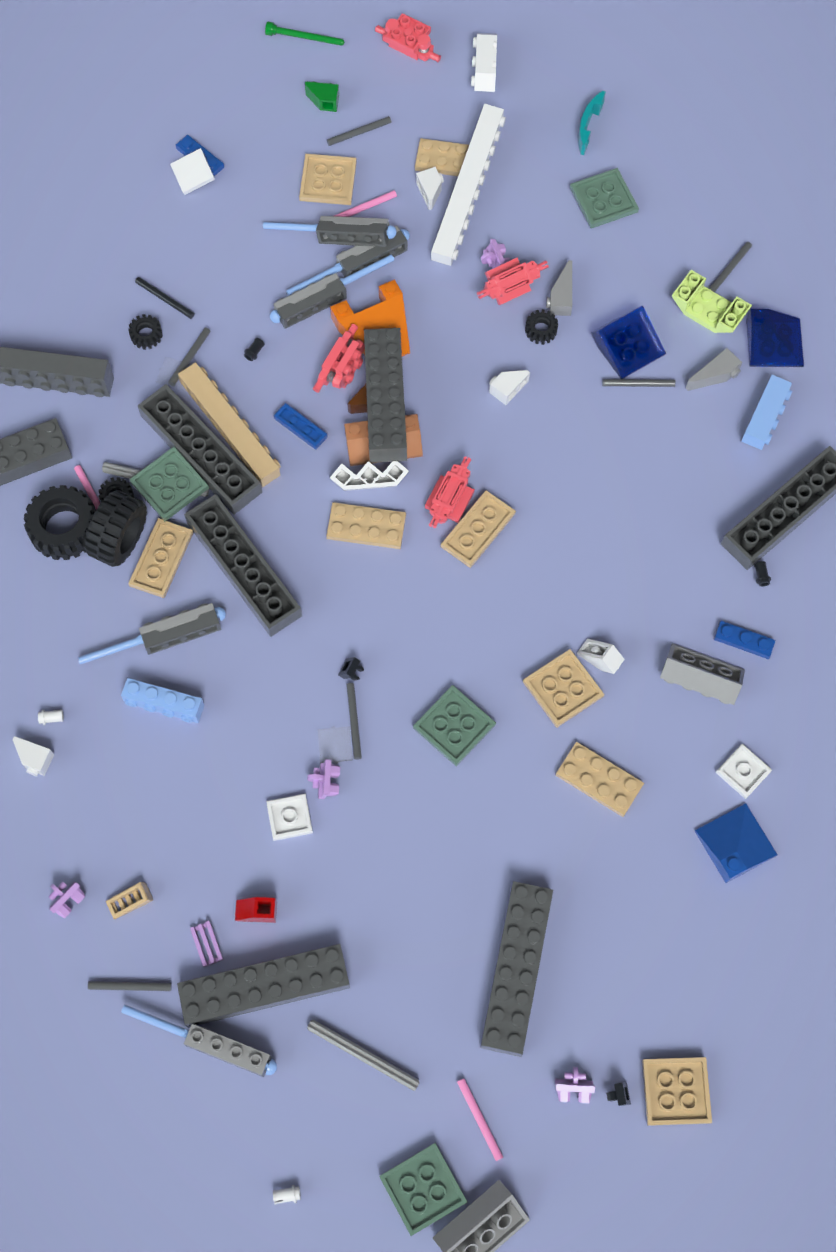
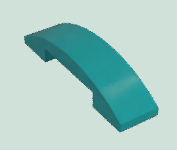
[578,91,606,155]

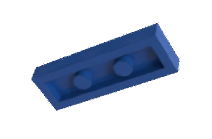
[176,134,224,176]
[274,403,328,450]
[714,621,776,659]

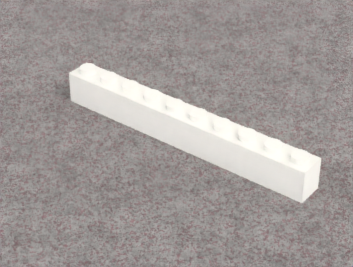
[431,104,506,266]

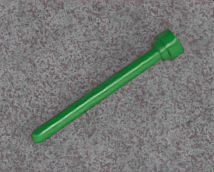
[265,21,344,46]

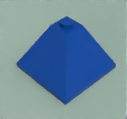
[695,803,778,883]

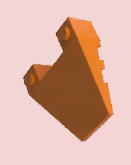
[330,279,410,357]

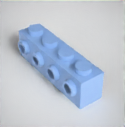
[741,375,792,450]
[121,678,205,723]

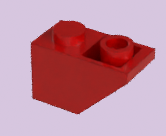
[235,897,277,923]

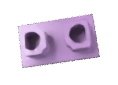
[481,239,510,269]
[307,759,340,799]
[48,881,85,918]
[555,1067,595,1103]

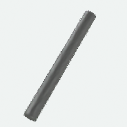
[327,116,391,146]
[709,242,752,292]
[168,328,211,386]
[602,379,675,387]
[346,683,362,760]
[88,981,172,991]

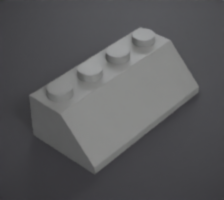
[660,643,745,705]
[433,1180,530,1252]

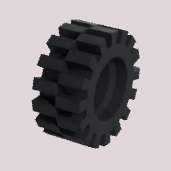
[525,309,558,345]
[128,314,163,350]
[98,477,134,502]

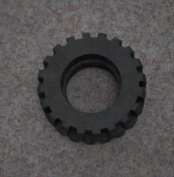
[24,485,96,560]
[84,490,147,567]

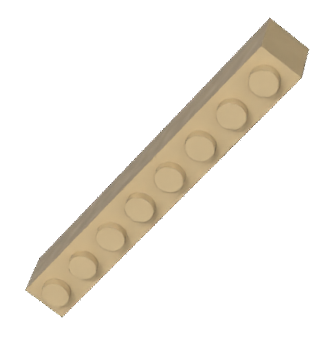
[178,362,281,488]

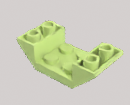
[672,270,752,333]

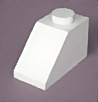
[416,167,444,210]
[489,370,530,405]
[577,639,625,674]
[13,736,54,776]

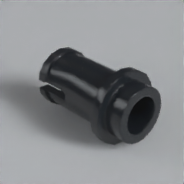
[244,338,265,361]
[754,561,771,587]

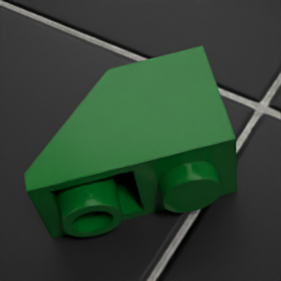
[305,81,339,112]

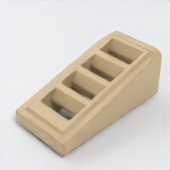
[106,882,153,919]

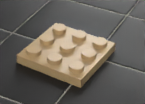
[299,154,357,205]
[523,649,605,728]
[642,1057,712,1126]

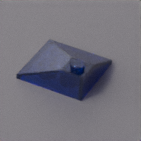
[591,305,666,379]
[746,309,804,367]

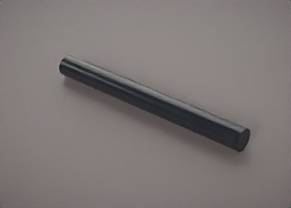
[135,277,195,319]

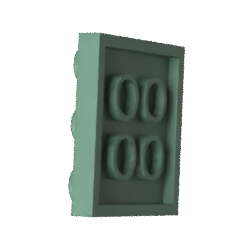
[570,168,639,229]
[129,447,209,522]
[413,685,496,767]
[379,1143,467,1236]

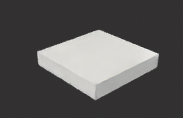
[170,148,215,195]
[716,744,772,799]
[266,794,313,841]

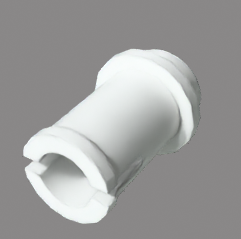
[38,709,64,725]
[273,1185,301,1204]

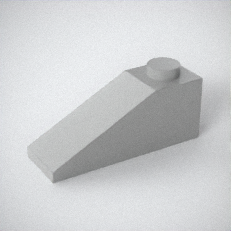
[546,260,572,316]
[686,348,742,391]

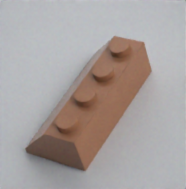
[344,414,423,466]

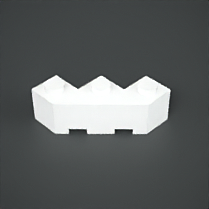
[471,33,497,92]
[330,461,409,491]

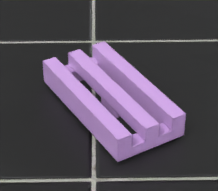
[190,921,223,967]

